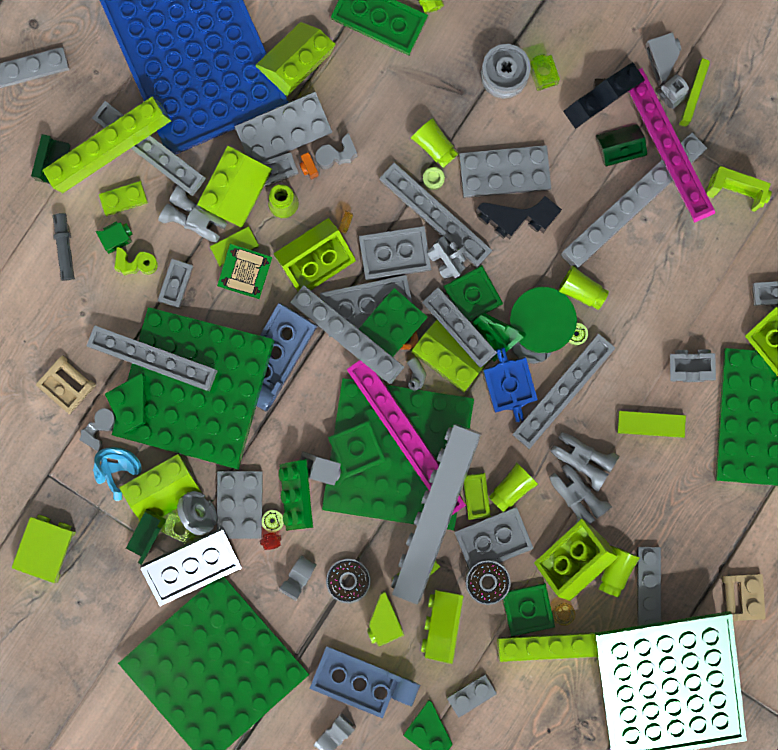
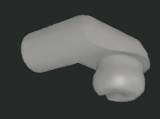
[407,357,426,391]

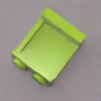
[706,166,772,212]
[12,514,76,583]

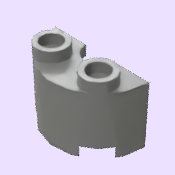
[670,349,716,382]

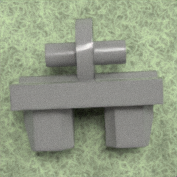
[427,235,467,279]

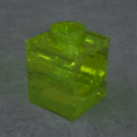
[530,54,560,91]
[161,511,196,543]

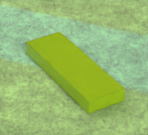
[679,58,710,127]
[617,411,686,438]

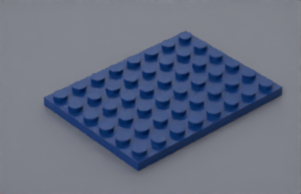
[100,0,288,155]

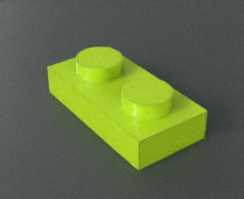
[99,181,148,216]

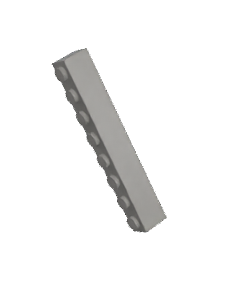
[561,133,707,269]
[391,424,482,604]

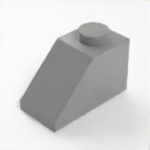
[645,33,681,87]
[300,451,341,485]

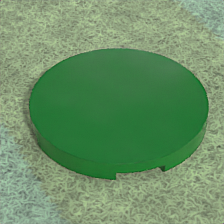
[510,287,577,353]

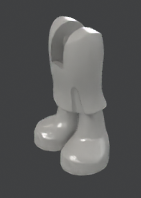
[158,185,228,243]
[550,432,620,492]
[549,464,612,524]

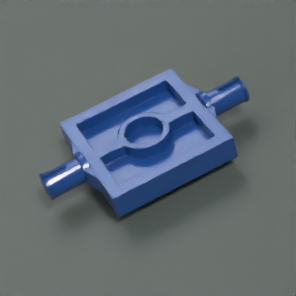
[482,347,538,422]

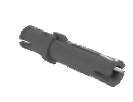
[52,213,75,281]

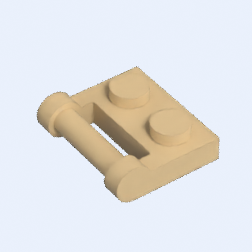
[36,355,96,414]
[722,574,766,621]

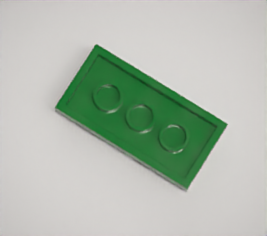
[331,0,428,56]

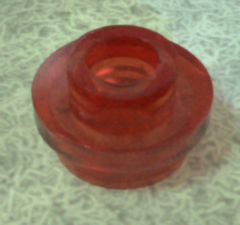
[259,532,282,550]

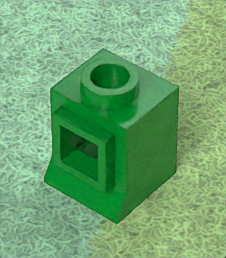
[95,221,133,254]

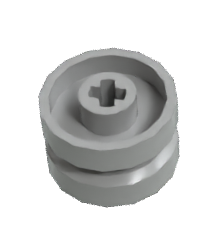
[481,44,531,99]

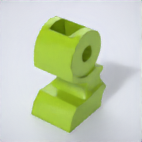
[114,247,158,275]

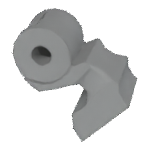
[656,74,689,109]
[315,133,357,169]
[79,409,116,452]
[279,555,317,601]
[313,712,356,750]

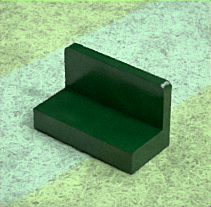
[596,124,647,167]
[31,134,71,184]
[126,509,167,565]

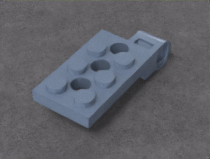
[257,303,318,412]
[309,646,420,719]

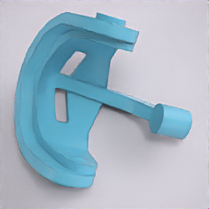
[93,447,142,501]

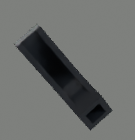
[563,62,645,129]
[476,196,562,240]

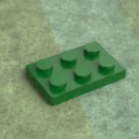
[359,288,428,357]
[278,460,313,531]

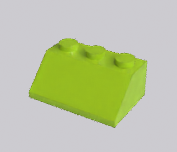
[256,22,336,96]
[197,146,273,227]
[274,218,356,292]
[745,307,778,376]
[411,320,488,393]
[119,454,203,520]
[534,519,618,601]
[421,590,464,664]
[367,591,404,646]

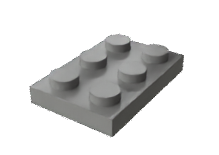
[359,226,431,281]
[217,471,263,539]
[454,507,534,569]

